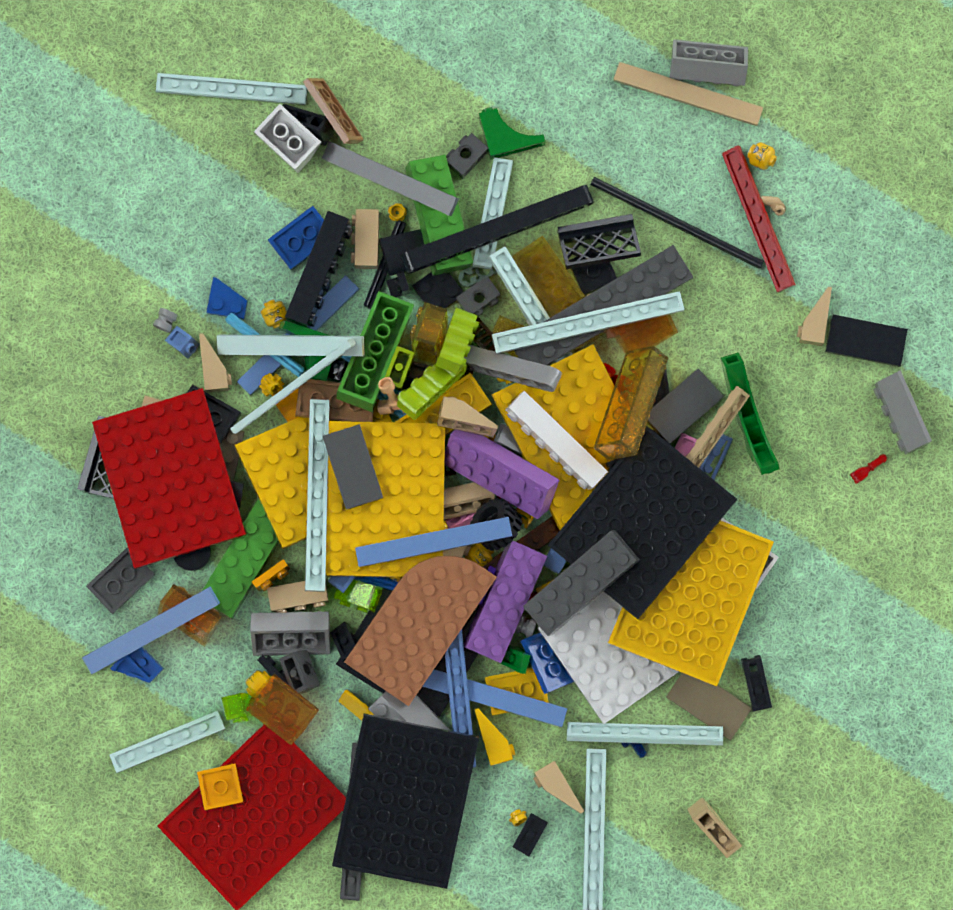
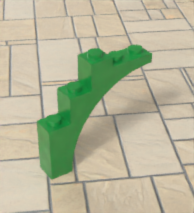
[720,352,780,475]

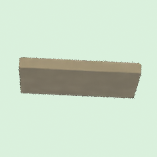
[666,673,752,741]

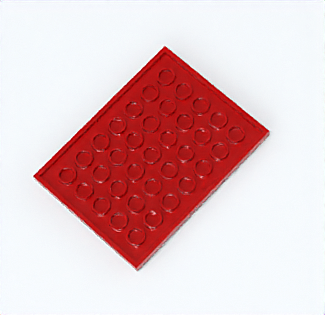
[92,388,246,569]
[157,718,346,910]

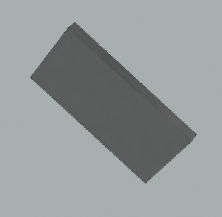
[643,369,724,444]
[322,424,383,510]

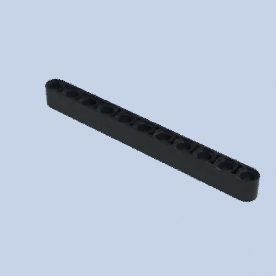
[401,185,594,274]

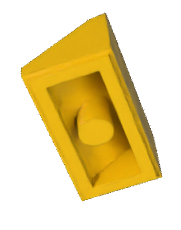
[339,690,374,720]

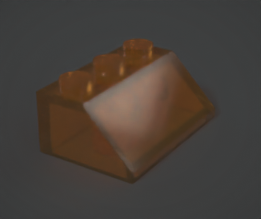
[610,314,678,362]
[157,584,222,647]
[246,674,319,745]

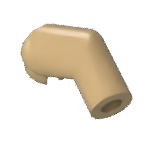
[761,196,786,216]

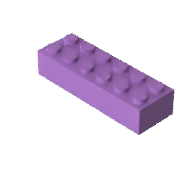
[444,429,559,519]
[463,541,547,663]

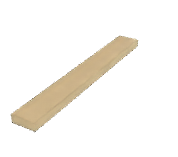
[613,62,763,126]

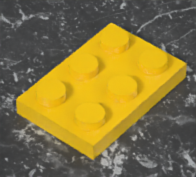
[485,668,549,716]

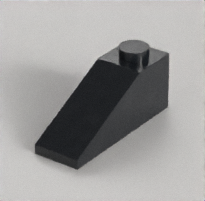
[282,104,335,146]

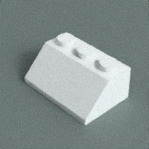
[254,104,322,173]

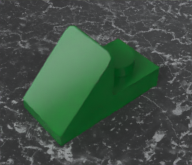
[498,645,531,674]

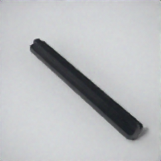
[364,220,407,309]

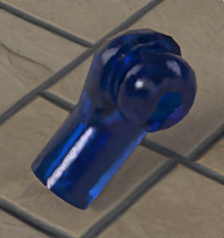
[621,743,647,758]

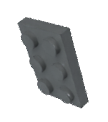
[86,547,155,614]

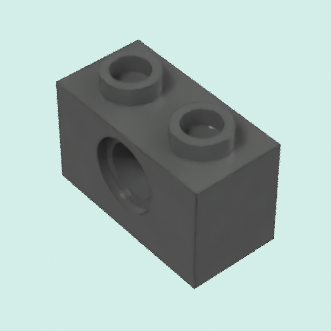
[446,133,488,179]
[456,276,501,317]
[279,650,320,695]

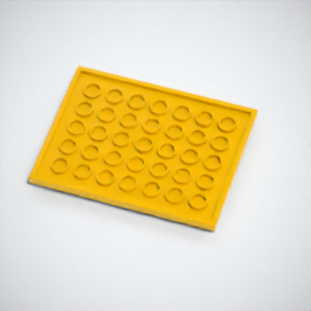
[492,344,639,530]
[235,399,392,549]
[326,421,445,577]
[608,521,774,687]

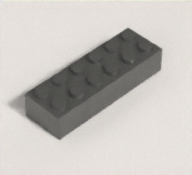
[523,530,640,636]

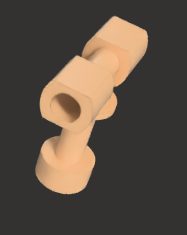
[377,377,405,415]

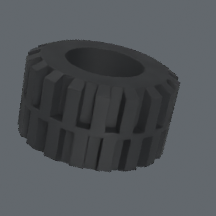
[470,498,522,551]

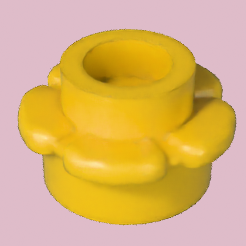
[388,203,407,221]
[509,809,527,827]

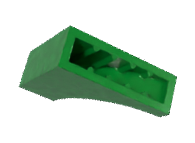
[479,107,546,160]
[279,321,331,381]

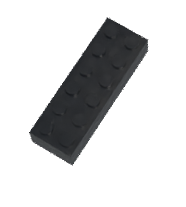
[285,211,353,328]

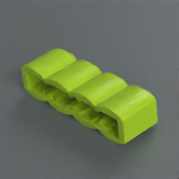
[435,307,479,374]
[397,361,467,420]

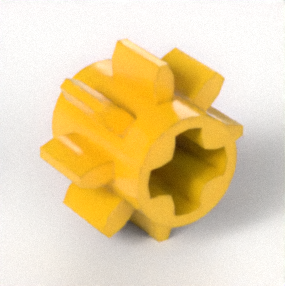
[259,373,284,397]

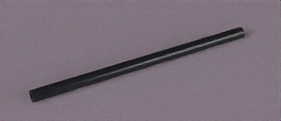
[590,177,764,269]

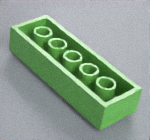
[405,155,473,276]
[336,291,414,412]
[202,499,279,619]

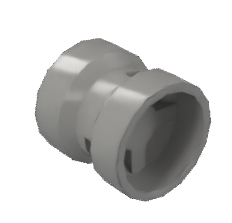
[153,308,178,333]
[515,615,536,637]

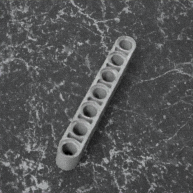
[464,345,562,392]

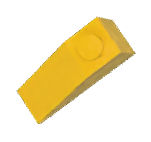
[475,708,516,766]

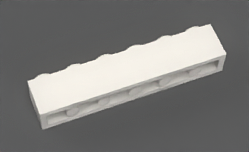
[505,391,608,490]

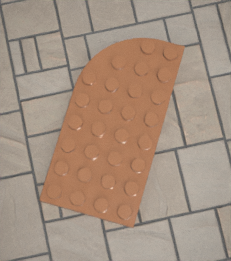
[344,556,497,706]

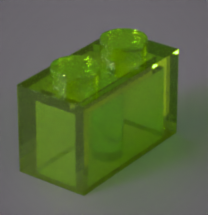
[334,580,382,613]
[221,693,254,723]

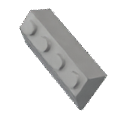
[670,39,748,86]
[873,370,932,455]
[250,611,330,656]
[368,691,451,731]

